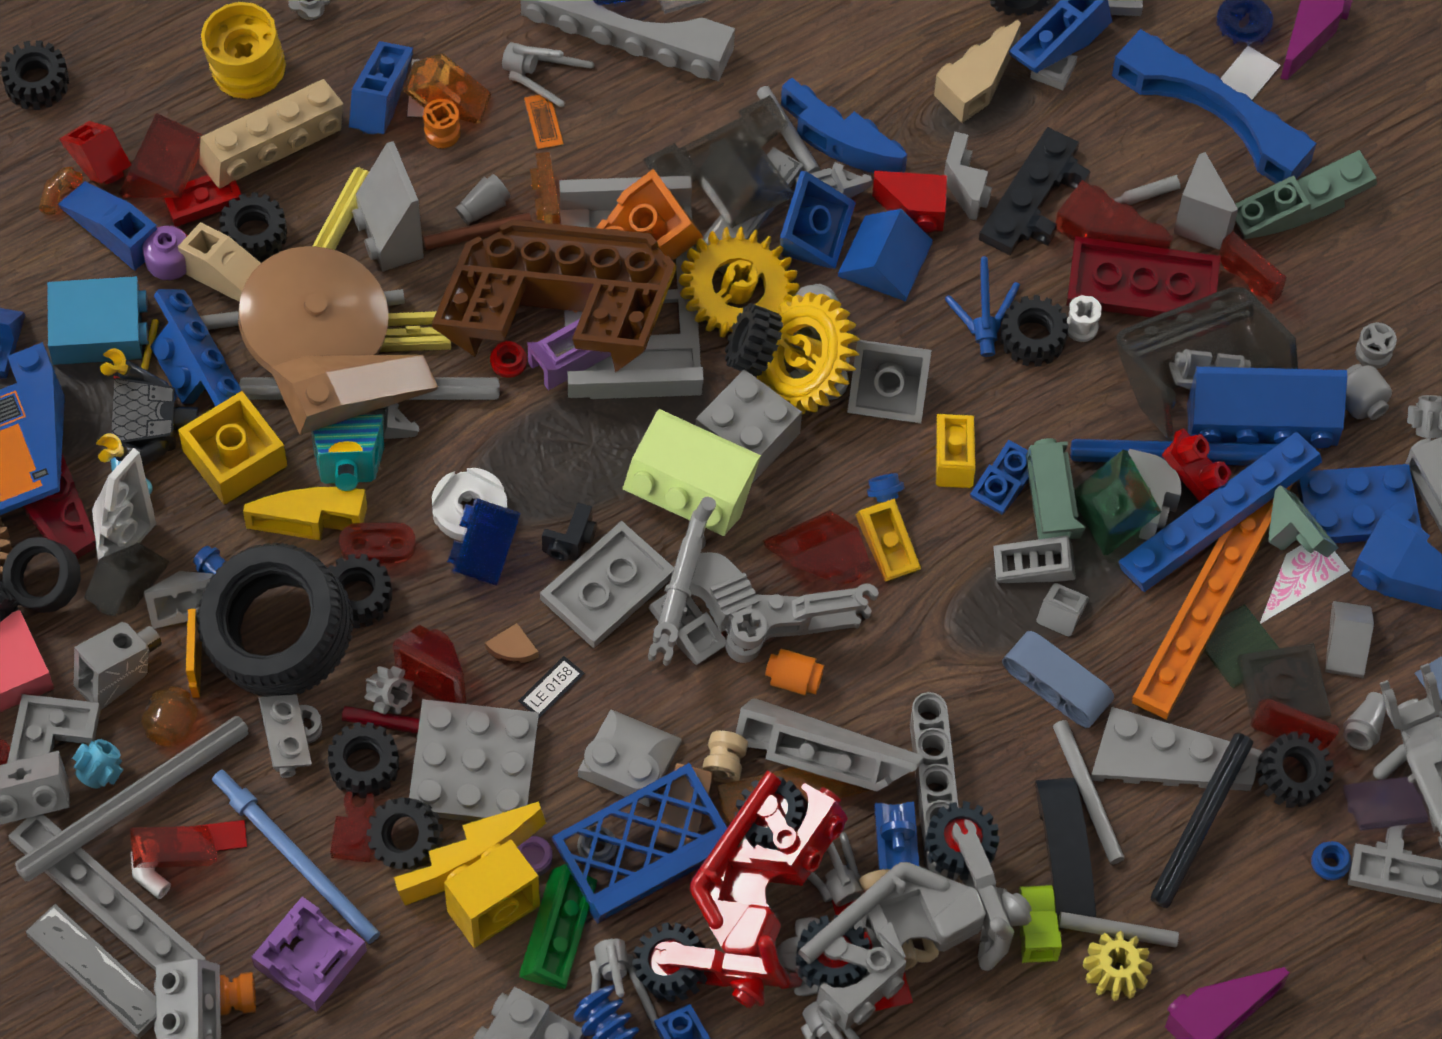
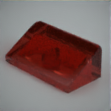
[1251,699,1340,751]
[130,826,218,868]

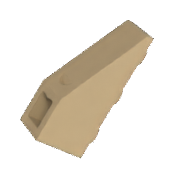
[934,20,1021,123]
[178,222,261,302]

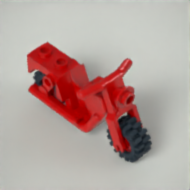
[632,771,848,1009]

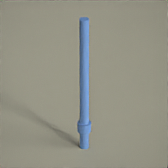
[212,769,380,944]

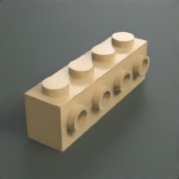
[199,79,344,188]

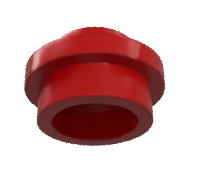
[490,341,527,378]

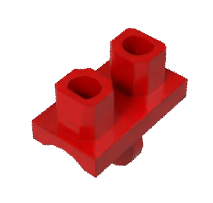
[1162,428,1231,502]

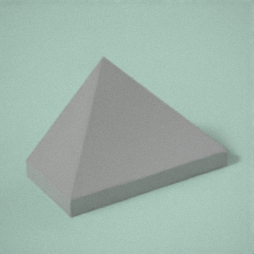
[144,571,215,629]

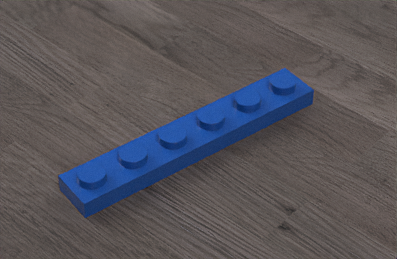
[1119,432,1322,592]

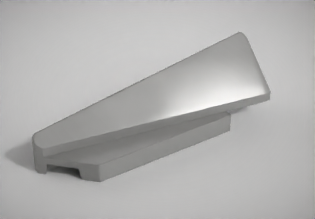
[736,698,924,791]

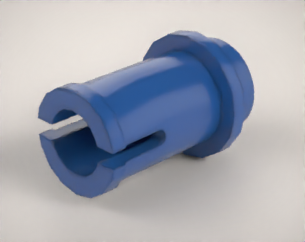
[193,546,226,574]

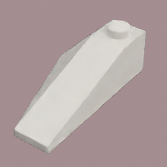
[92,448,156,579]

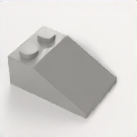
[352,141,424,272]

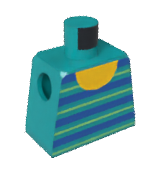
[311,414,384,491]

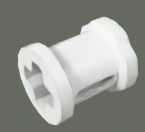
[1067,295,1101,342]

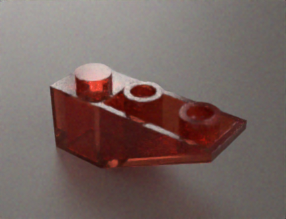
[1056,180,1174,249]

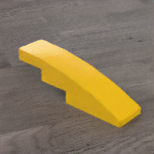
[394,802,546,906]

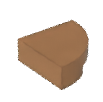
[485,623,539,663]

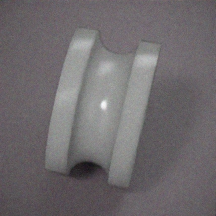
[299,705,322,744]

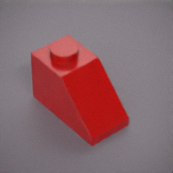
[59,121,132,184]
[872,171,947,233]

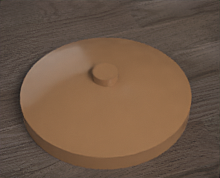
[238,246,389,373]

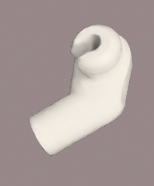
[131,840,171,899]

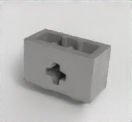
[0,751,70,825]

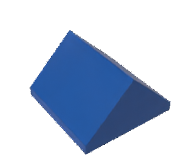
[780,171,856,269]
[838,209,933,302]

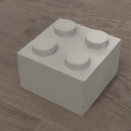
[695,369,802,483]

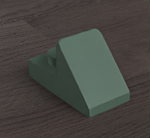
[1269,485,1339,558]

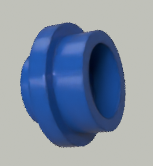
[867,473,905,502]
[1311,841,1351,880]

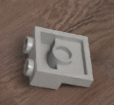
[473,987,585,1039]

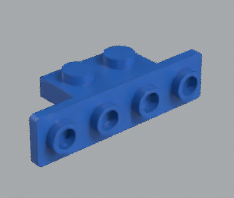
[150,289,242,406]

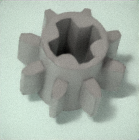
[1407,395,1442,438]
[364,666,414,714]

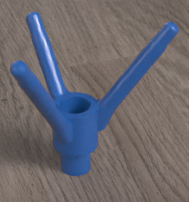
[945,256,1020,357]

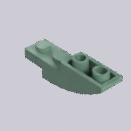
[1235,150,1377,239]

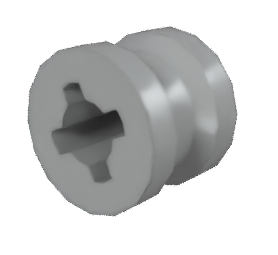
[1355,322,1397,369]

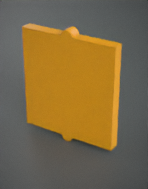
[186,609,202,698]

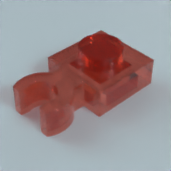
[330,791,375,862]

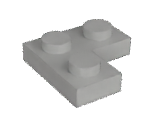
[7,694,101,763]

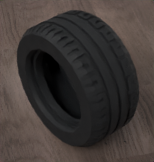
[197,543,354,697]

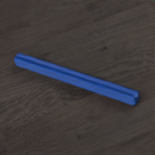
[1070,439,1278,465]

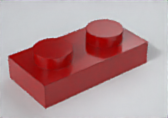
[161,175,241,227]

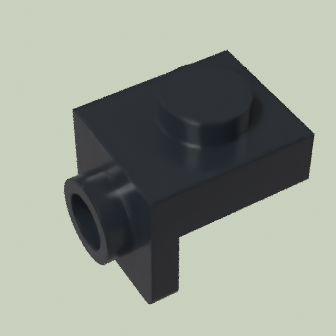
[542,502,597,561]

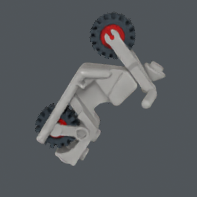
[795,801,1031,1031]

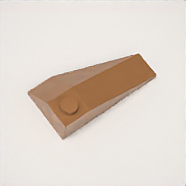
[270,355,438,435]

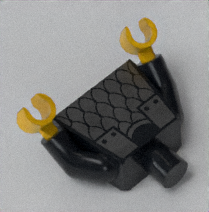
[96,348,199,466]

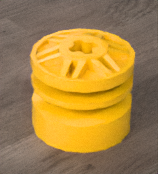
[201,2,286,99]

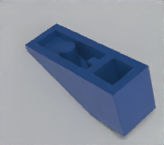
[1009,0,1112,73]
[349,41,414,134]

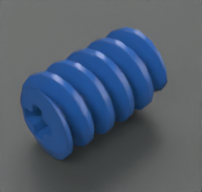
[573,985,640,1039]

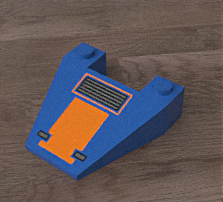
[0,342,65,515]

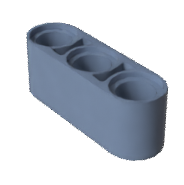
[1002,631,1115,728]

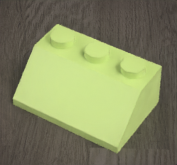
[623,409,761,536]

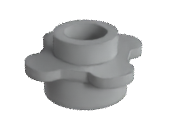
[289,0,331,20]

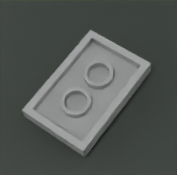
[540,521,674,648]

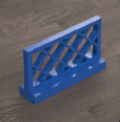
[551,763,727,924]

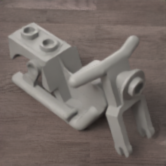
[1373,663,1442,849]

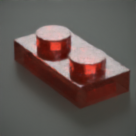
[1219,231,1287,305]

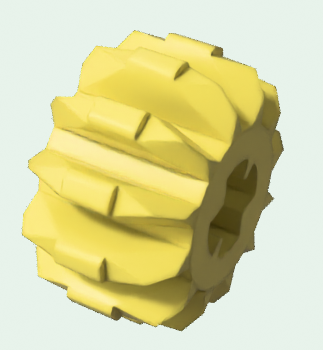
[1083,931,1152,1001]

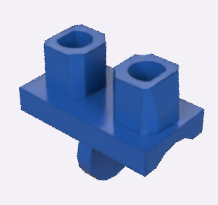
[874,802,919,870]

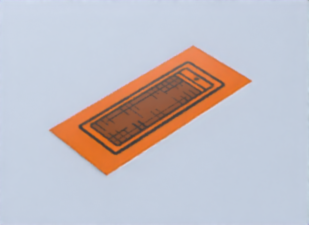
[524,95,564,149]

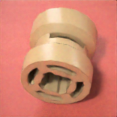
[702,731,748,783]

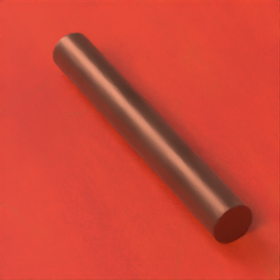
[422,212,532,251]

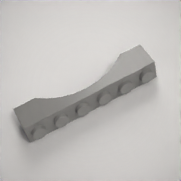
[520,0,735,81]

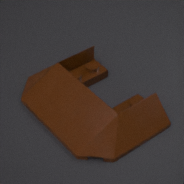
[432,220,676,373]

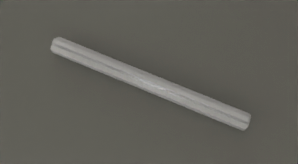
[239,377,500,400]
[15,716,248,881]

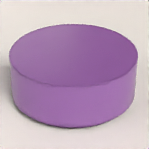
[517,836,552,877]

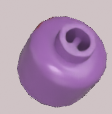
[142,226,187,280]

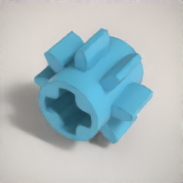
[73,739,124,788]

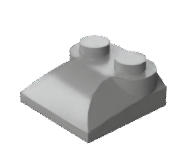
[578,709,682,807]

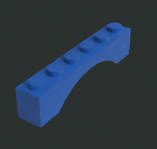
[1112,29,1316,184]

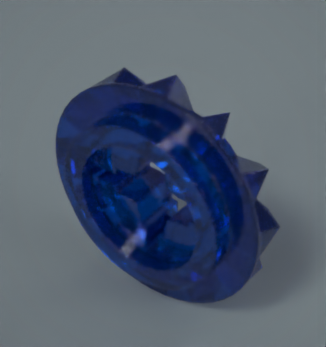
[1216,0,1273,46]

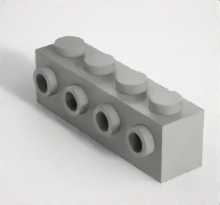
[154,958,221,1039]

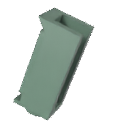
[1026,438,1085,539]

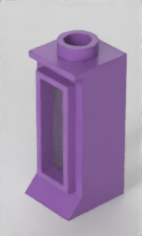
[527,319,611,390]

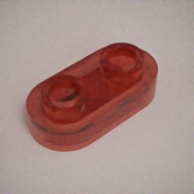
[339,522,416,564]

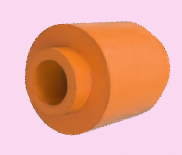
[765,648,825,696]

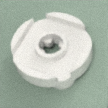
[432,468,507,544]

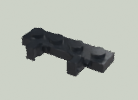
[979,127,1091,256]

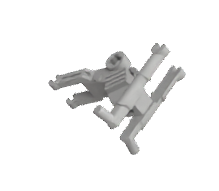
[648,497,879,666]

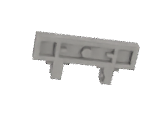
[1348,822,1442,904]

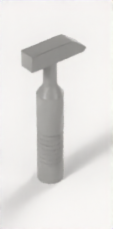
[1095,175,1181,223]

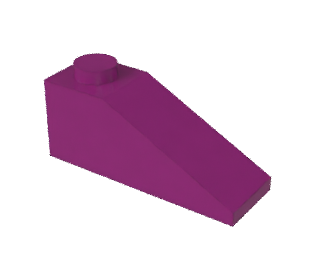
[1280,0,1352,80]
[1165,967,1289,1039]

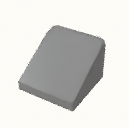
[1036,583,1089,636]

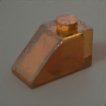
[403,53,492,124]

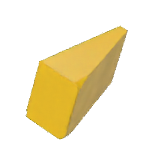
[936,414,975,488]
[856,498,921,582]

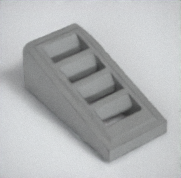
[993,535,1076,583]

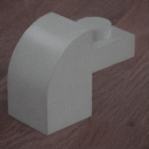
[1117,449,1181,540]

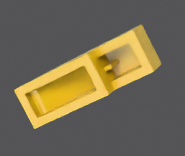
[243,487,367,541]

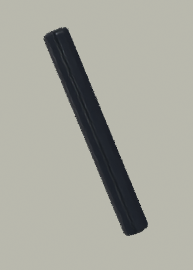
[1150,732,1253,908]

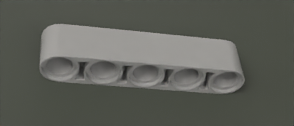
[910,692,959,881]

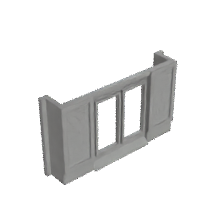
[559,176,703,399]

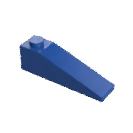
[1351,508,1442,610]

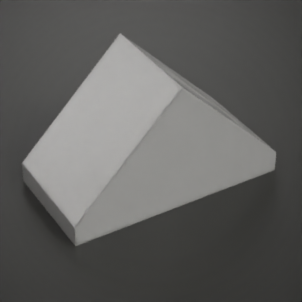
[1325,601,1374,678]

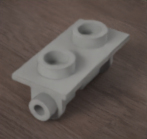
[1169,349,1251,389]
[259,694,312,778]

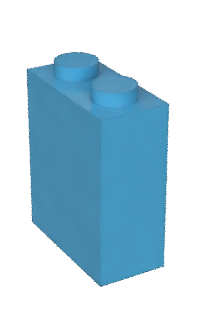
[47,276,149,365]

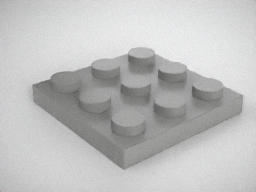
[409,699,539,822]

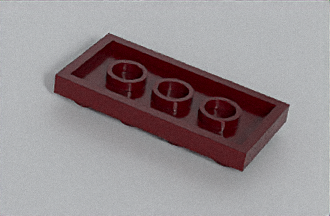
[1066,236,1221,326]

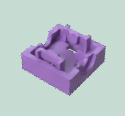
[252,897,367,1012]

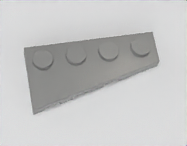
[1091,707,1262,791]

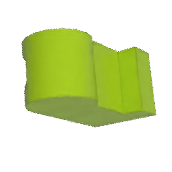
[1019,885,1062,963]

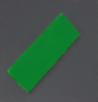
[519,864,598,990]

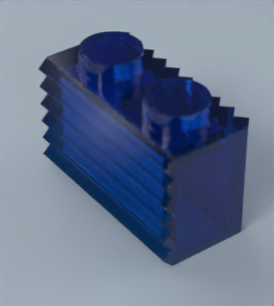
[447,498,521,587]

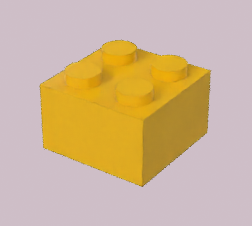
[178,391,287,505]
[444,839,540,948]

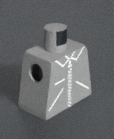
[74,622,162,710]

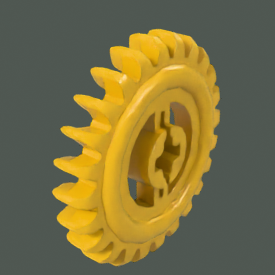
[678,227,799,338]
[757,292,859,414]

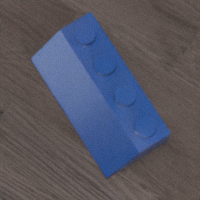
[1187,366,1348,448]

